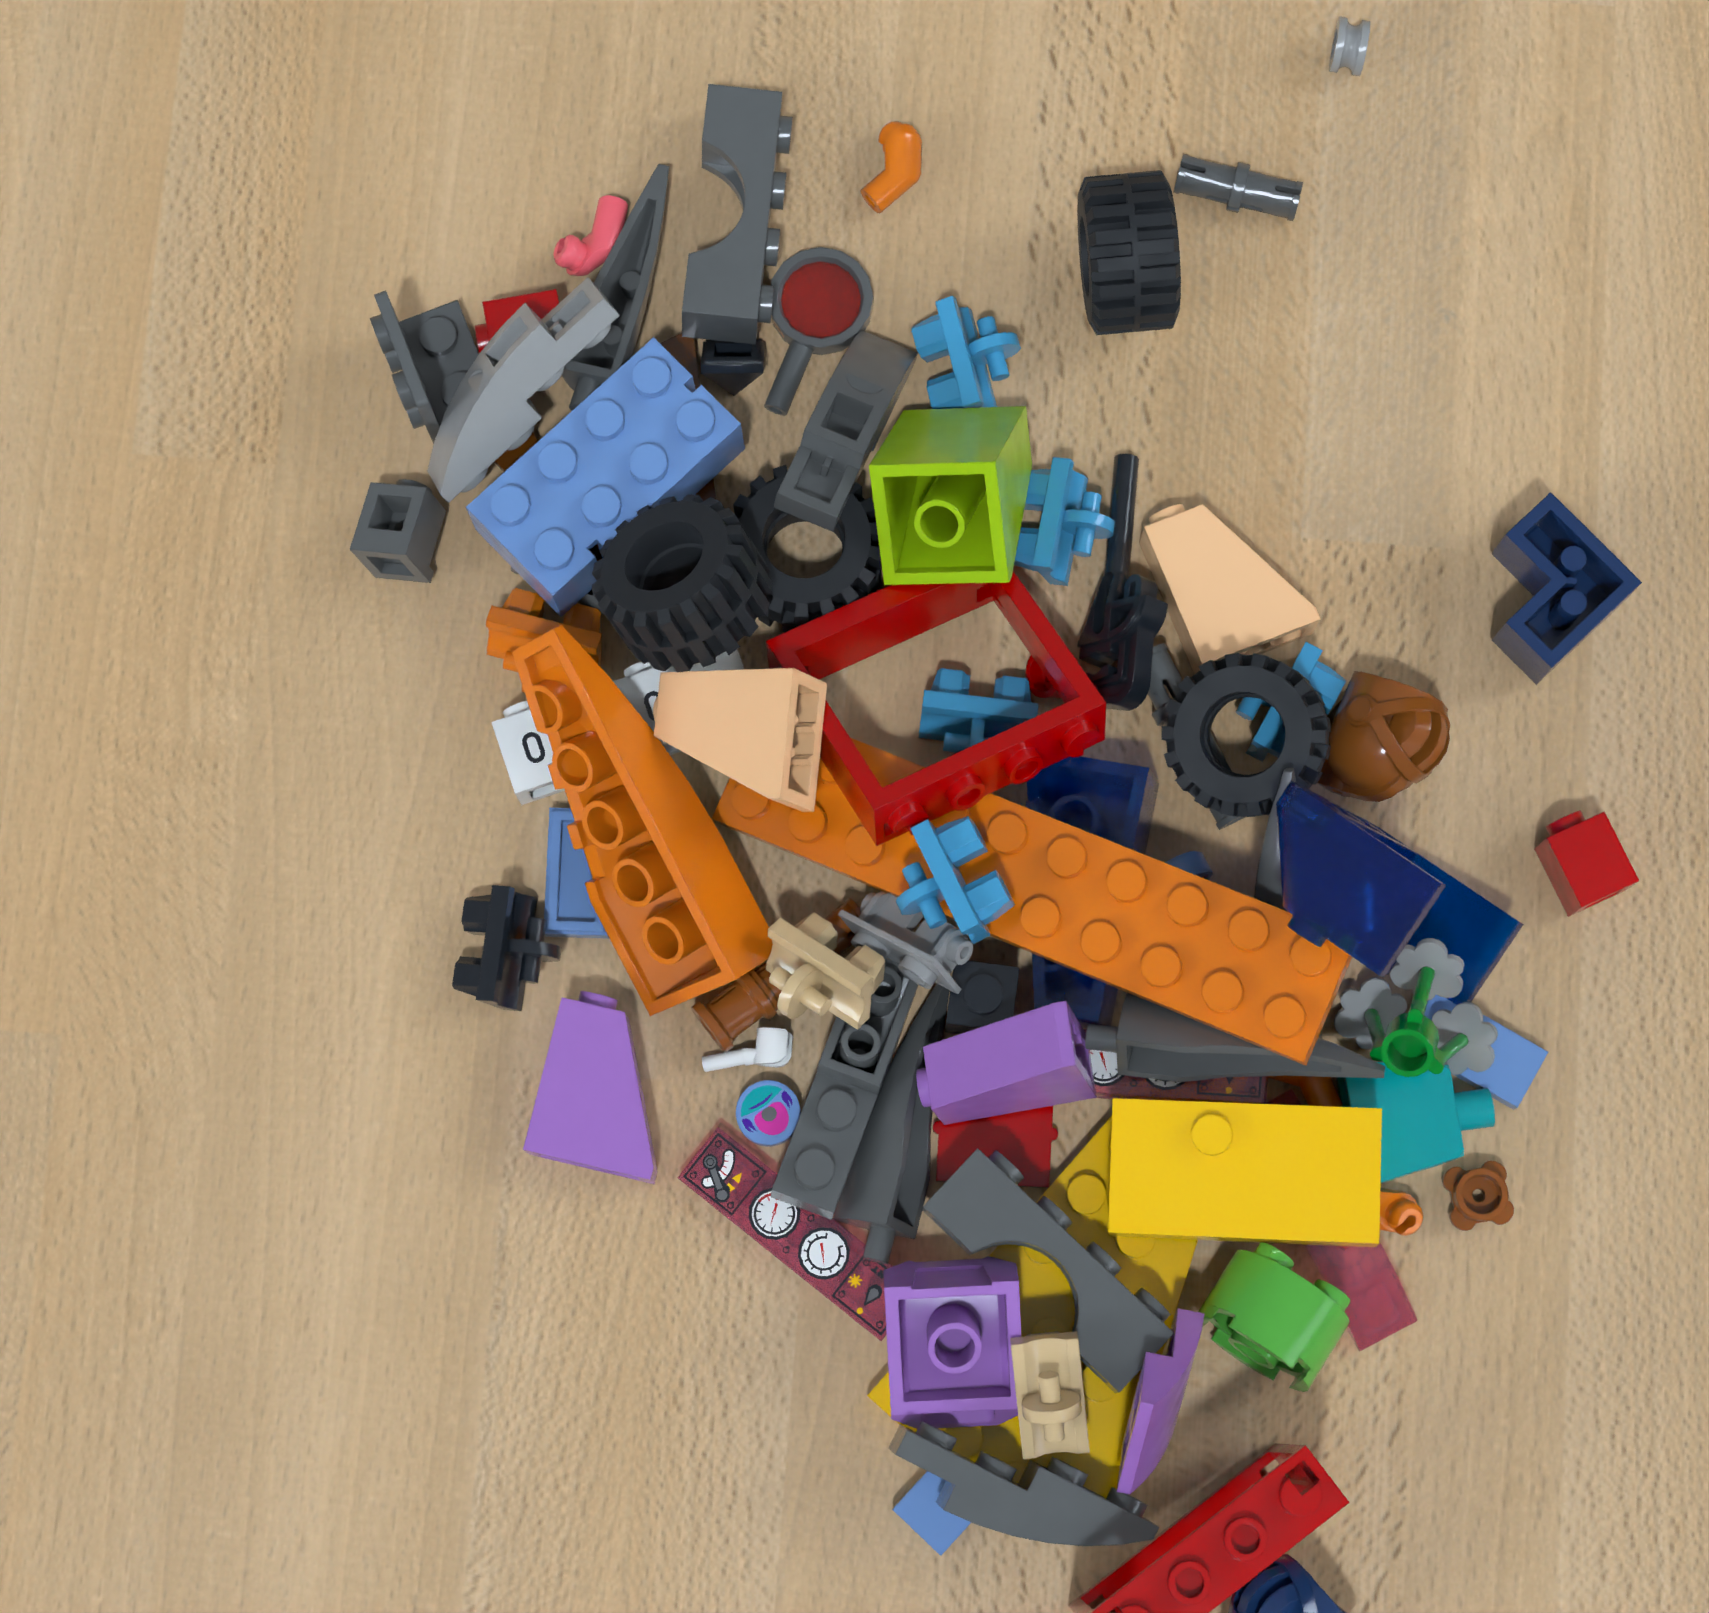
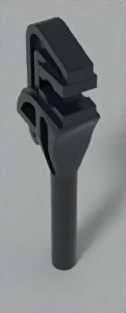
[1077,454,1168,711]

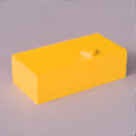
[1108,1098,1382,1247]

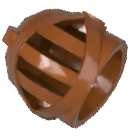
[1317,671,1451,802]

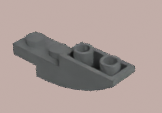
[774,330,918,532]
[771,958,918,1220]
[889,1421,1159,1546]

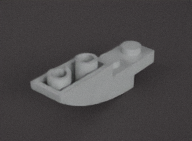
[427,277,620,503]

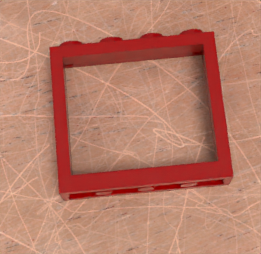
[766,571,1106,846]
[1068,1443,1350,1613]

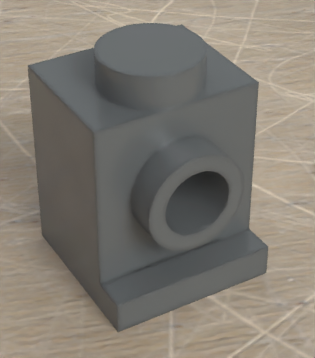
[350,479,446,583]

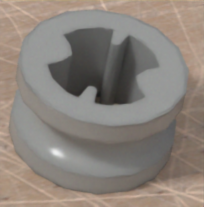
[1329,16,1370,76]

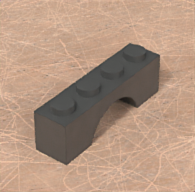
[682,84,793,345]
[922,1148,1174,1393]

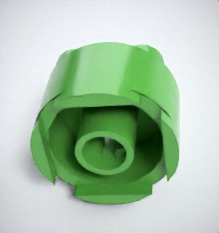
[1198,1242,1351,1392]

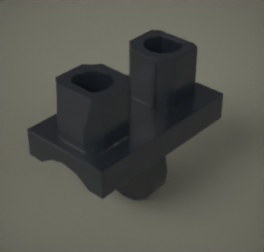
[452,885,562,1011]

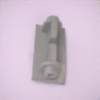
[838,891,973,994]

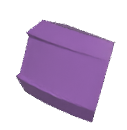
[883,1256,1021,1429]

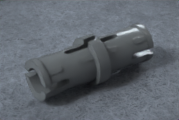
[1173,153,1303,221]

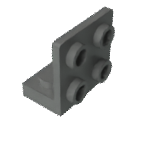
[370,290,479,444]

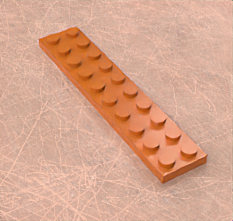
[712,737,1358,1066]

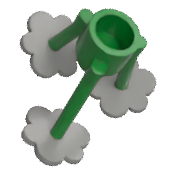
[1334,938,1498,1077]

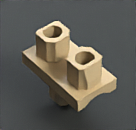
[766,912,885,1030]
[1010,1331,1090,1459]

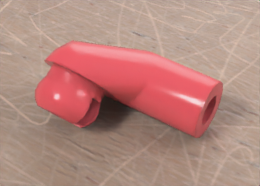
[553,195,628,276]

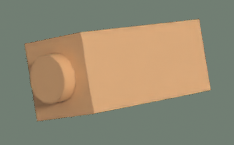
[1139,504,1320,674]
[653,668,827,812]

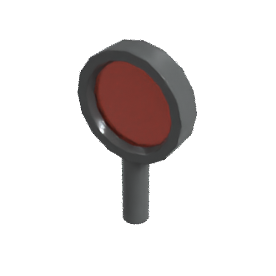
[764,247,873,416]

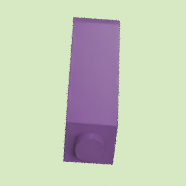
[523,991,658,1185]
[916,1001,1097,1125]

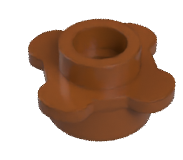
[1442,1161,1514,1231]

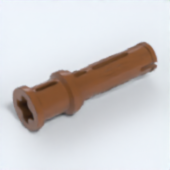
[691,898,861,1053]

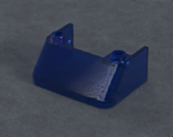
[1276,780,1524,1005]

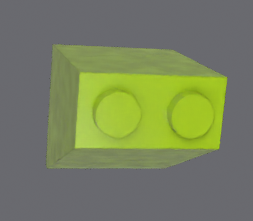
[869,406,1032,585]

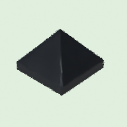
[701,339,765,396]

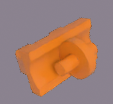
[486,588,602,693]

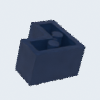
[1492,492,1642,685]

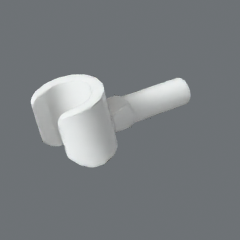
[702,1028,793,1072]

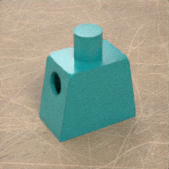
[1336,1062,1495,1184]

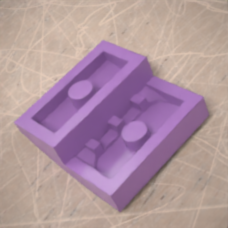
[1117,1308,1205,1495]

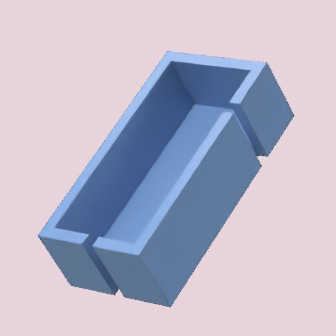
[466,337,745,617]

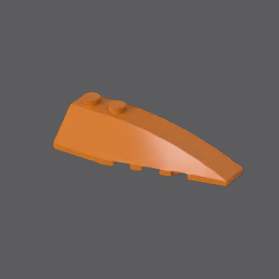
[512,625,773,1016]

